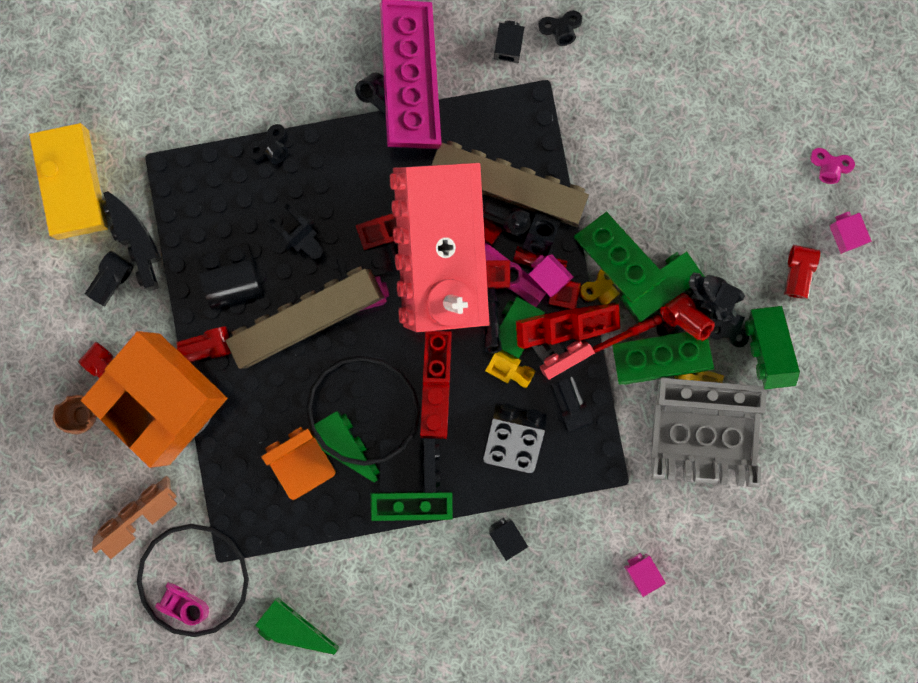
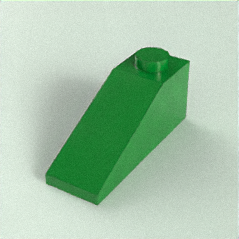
[255,597,339,655]

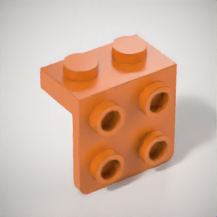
[261,427,336,500]

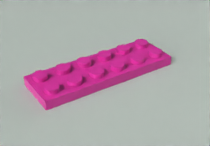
[380,0,442,149]

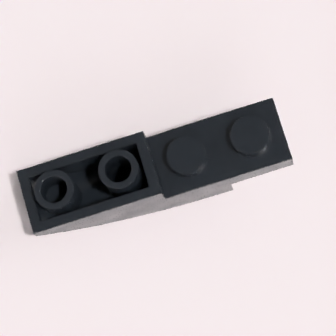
[102,191,161,291]
[336,242,439,280]

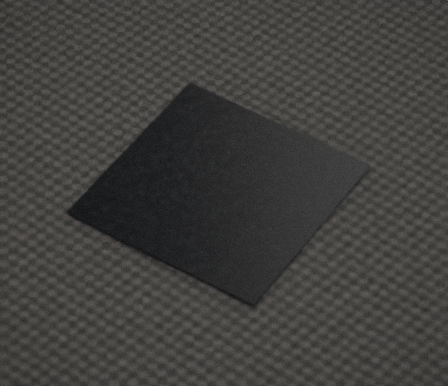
[145,80,629,563]

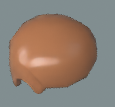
[52,395,97,435]

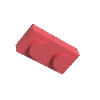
[539,340,595,380]

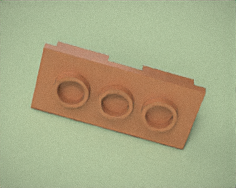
[92,476,177,559]

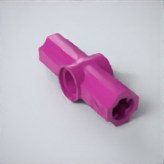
[485,243,546,307]

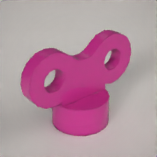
[810,148,855,184]

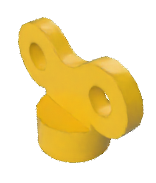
[579,269,620,305]

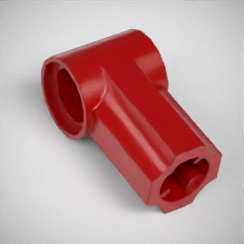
[784,244,820,299]
[660,293,715,341]
[176,326,231,363]
[78,342,113,378]

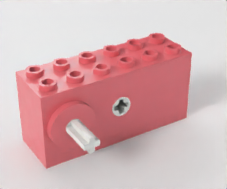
[390,163,489,332]

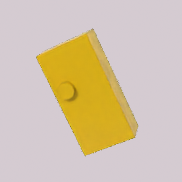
[29,123,108,240]

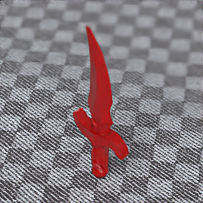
[592,315,663,353]

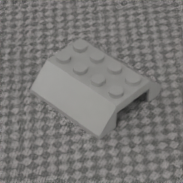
[651,378,767,488]

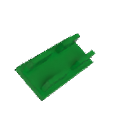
[574,211,666,304]
[612,332,714,385]

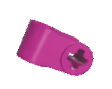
[155,582,209,626]

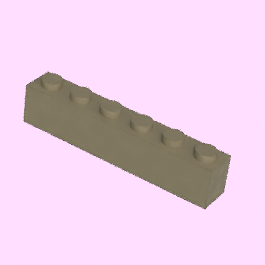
[432,141,589,227]
[226,267,385,369]

